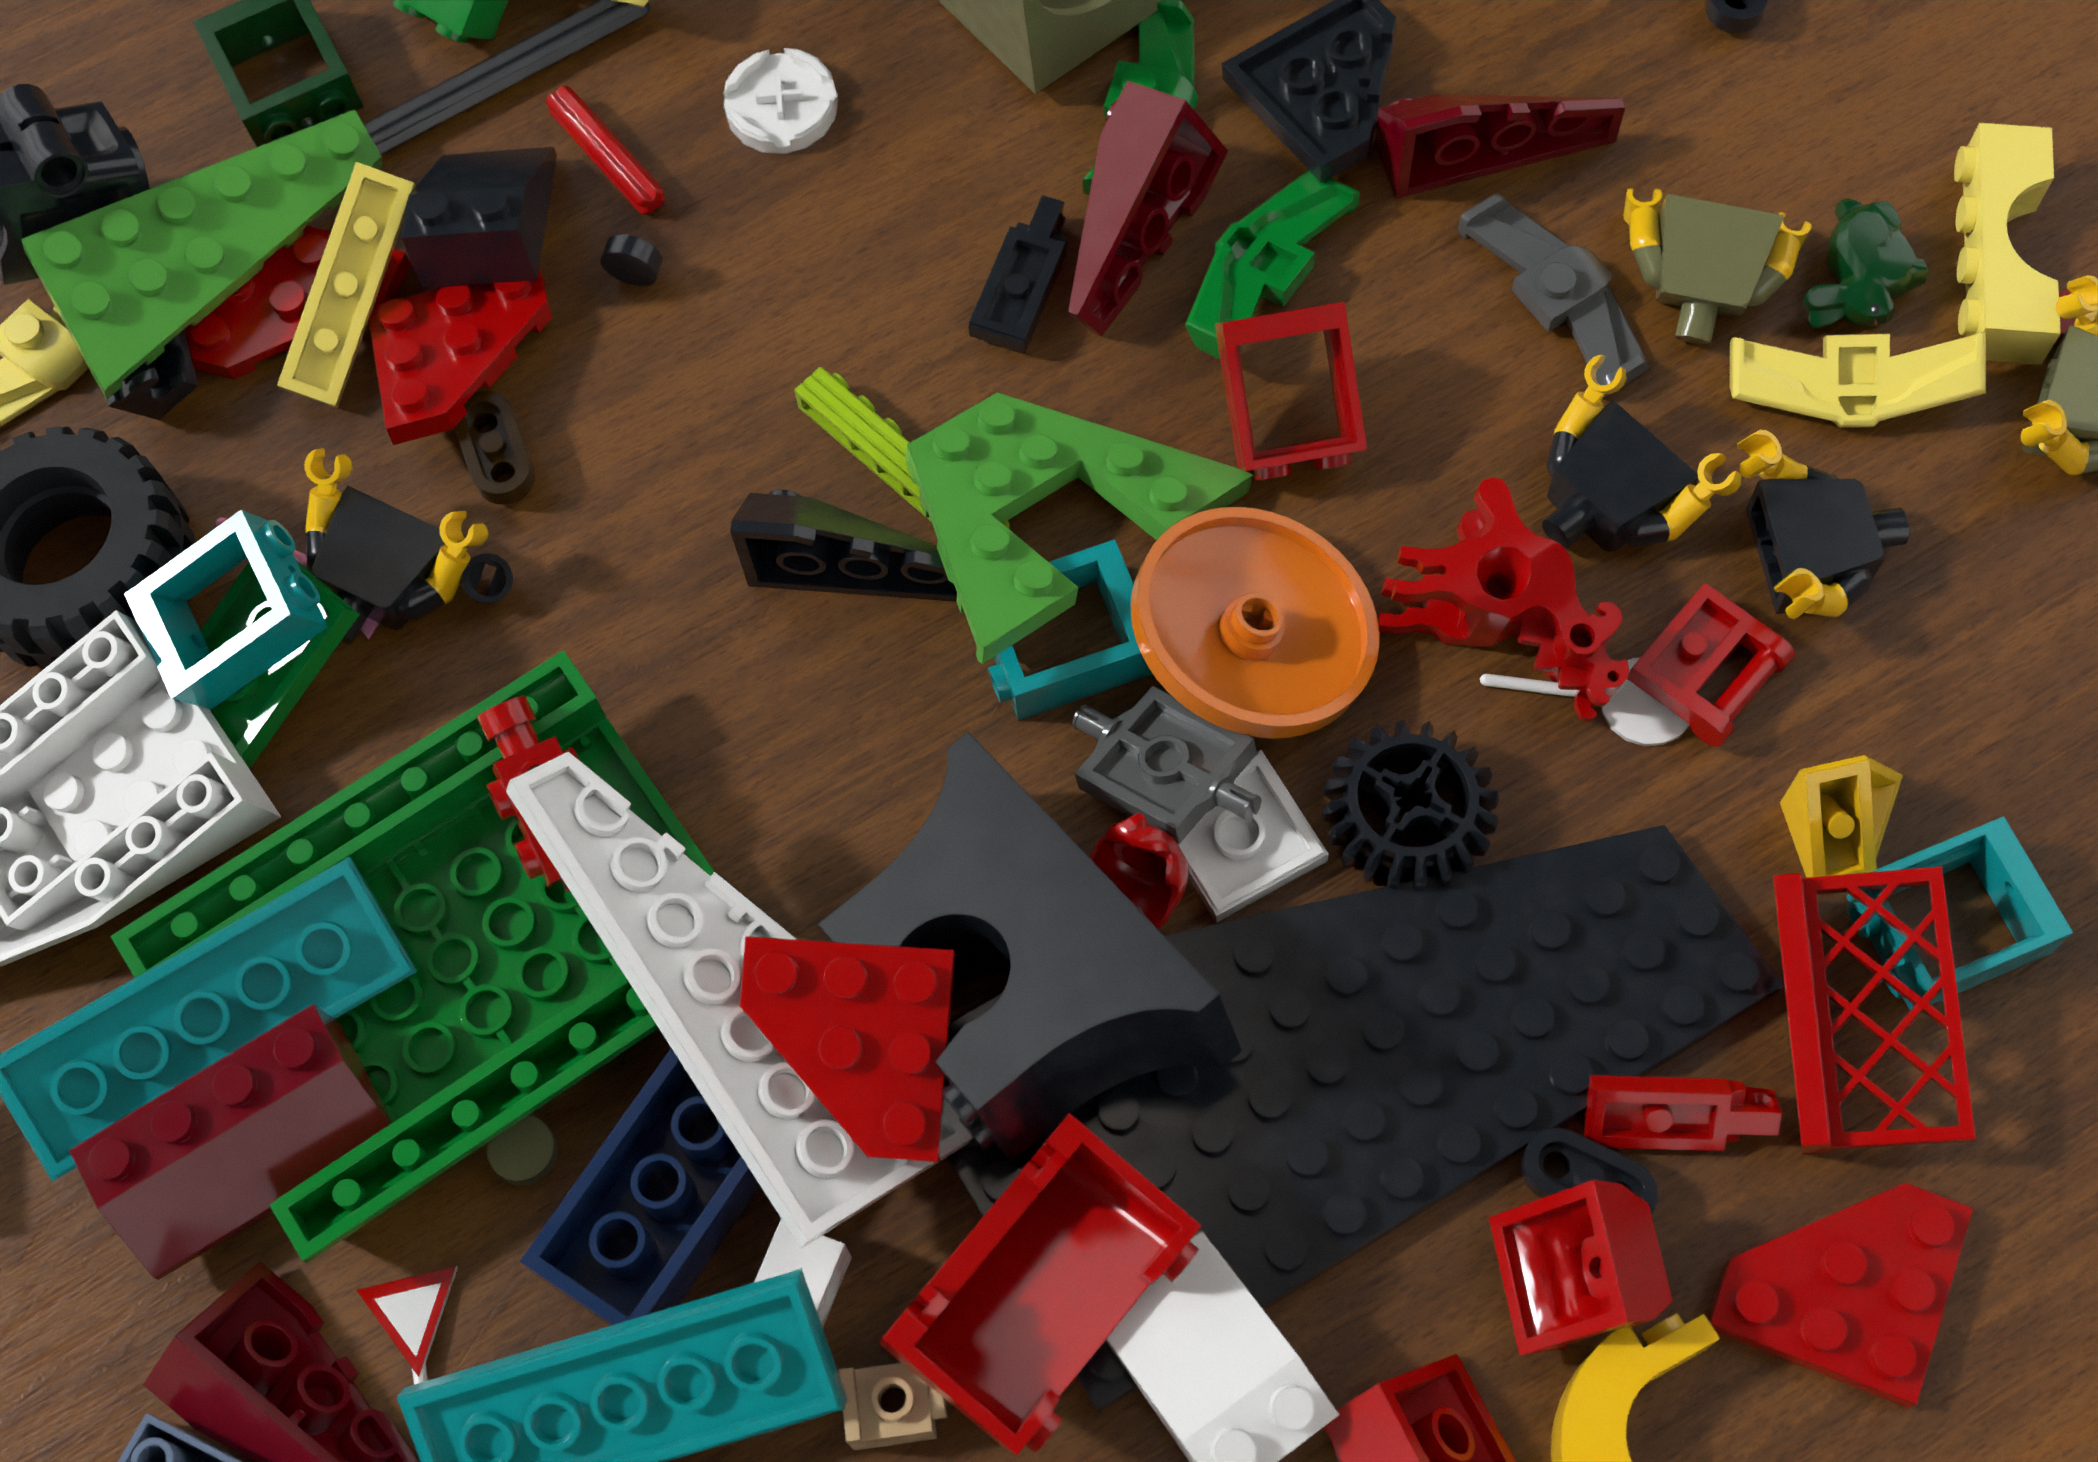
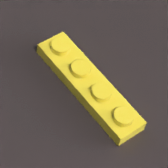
[277,162,415,409]

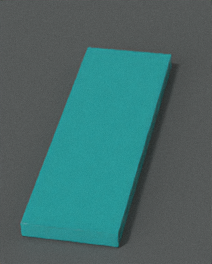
[0,857,418,1182]
[397,1268,848,1462]

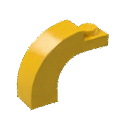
[1551,1313,1720,1462]

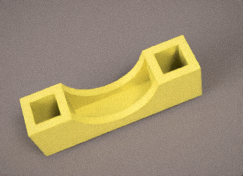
[1954,123,2060,365]

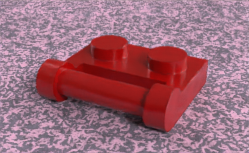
[1627,583,1795,747]

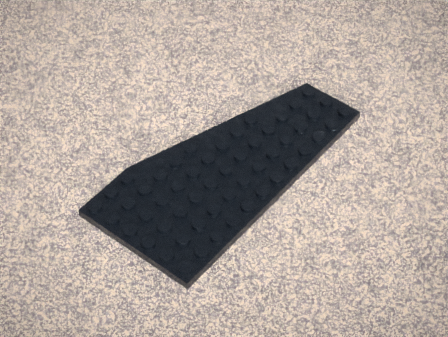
[945,825,1783,1413]

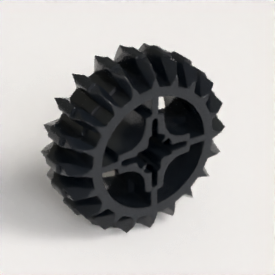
[1322,719,1499,891]

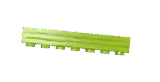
[794,367,1010,529]

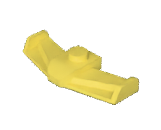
[0,299,88,428]
[1730,332,1986,428]

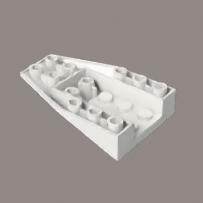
[0,610,281,967]

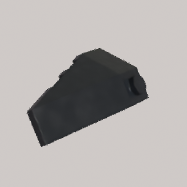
[730,490,957,602]

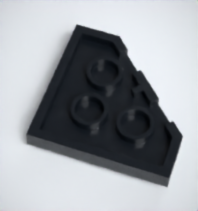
[1221,0,1396,183]

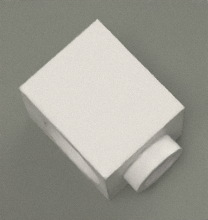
[754,1220,852,1328]

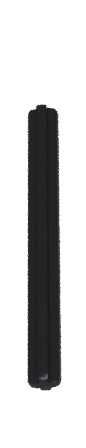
[363,0,651,154]

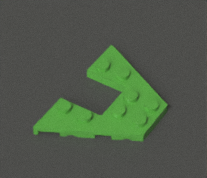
[906,393,1253,664]

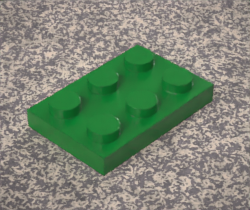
[200,561,360,767]

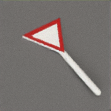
[356,1266,458,1385]

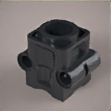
[0,84,150,285]

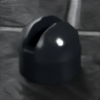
[461,553,513,604]

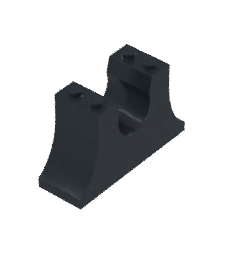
[818,732,1242,1162]

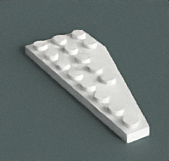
[506,752,973,1249]

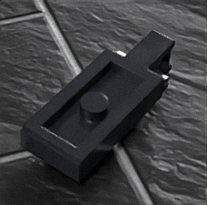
[968,195,1069,353]

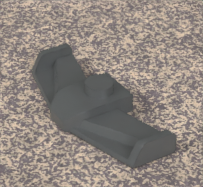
[1458,194,1651,399]

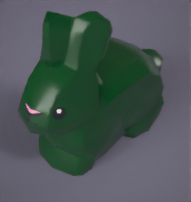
[1804,198,1928,329]

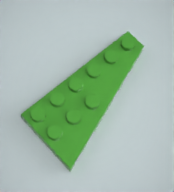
[21,110,382,400]

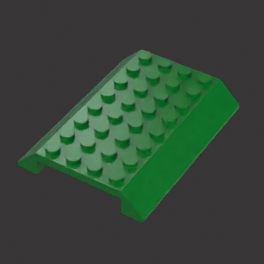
[110,650,714,1264]

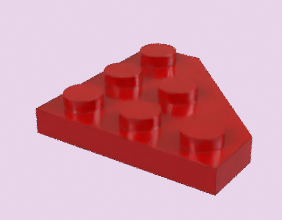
[185,225,411,380]
[369,265,553,445]
[739,936,955,1162]
[1708,1182,1973,1409]

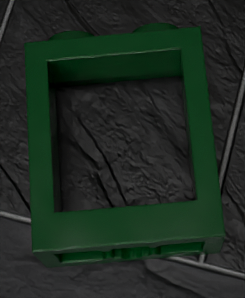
[193,0,364,148]

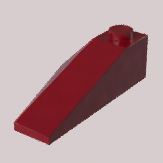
[1068,81,1228,336]
[1374,94,1626,199]
[143,1261,419,1462]

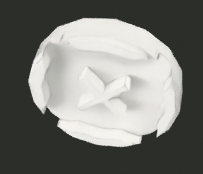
[724,48,838,154]

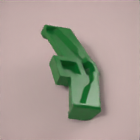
[1082,0,1198,194]
[1185,170,1360,360]

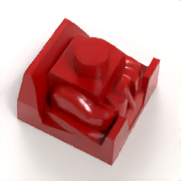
[1488,1180,1673,1356]

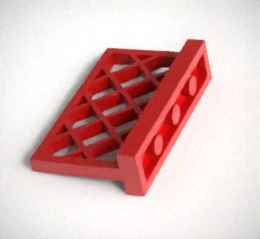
[1773,866,1976,1154]

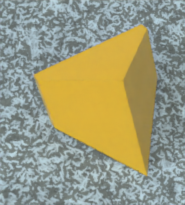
[1780,755,1903,878]

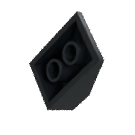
[400,147,557,288]

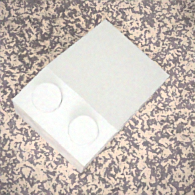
[1106,1230,1339,1462]

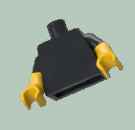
[1542,355,1742,552]
[1737,430,1909,619]
[304,448,488,645]

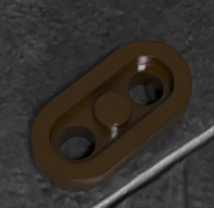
[454,391,535,505]

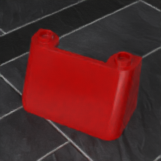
[879,1113,1202,1456]

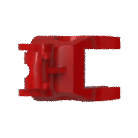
[1378,477,1629,722]

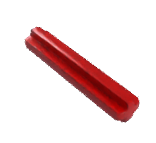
[546,86,666,215]

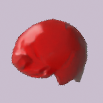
[1089,812,1188,930]

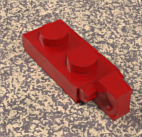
[1583,1075,1782,1151]

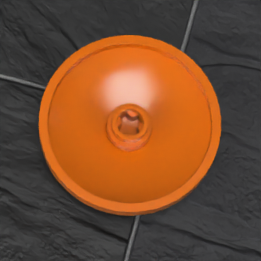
[1130,507,1379,738]

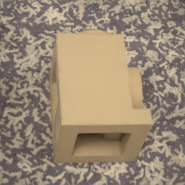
[839,1363,947,1451]

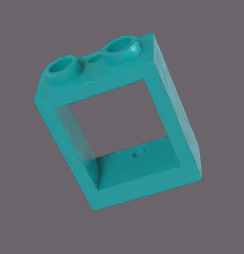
[125,510,328,710]
[988,539,1153,721]
[1846,816,2073,1011]

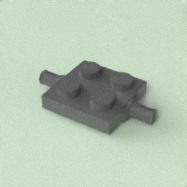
[1072,686,1262,844]

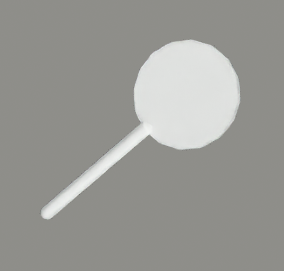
[1480,658,1690,746]

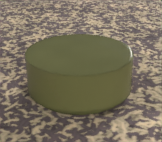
[487,1115,559,1186]

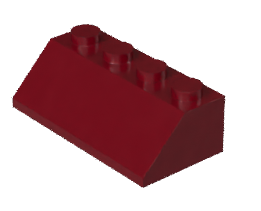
[69,1004,393,1280]

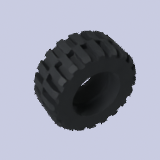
[0,426,196,669]

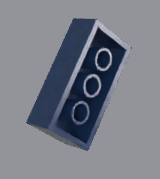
[520,1048,760,1326]

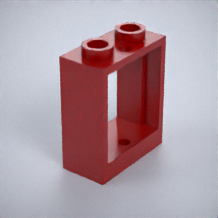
[1215,301,1367,480]

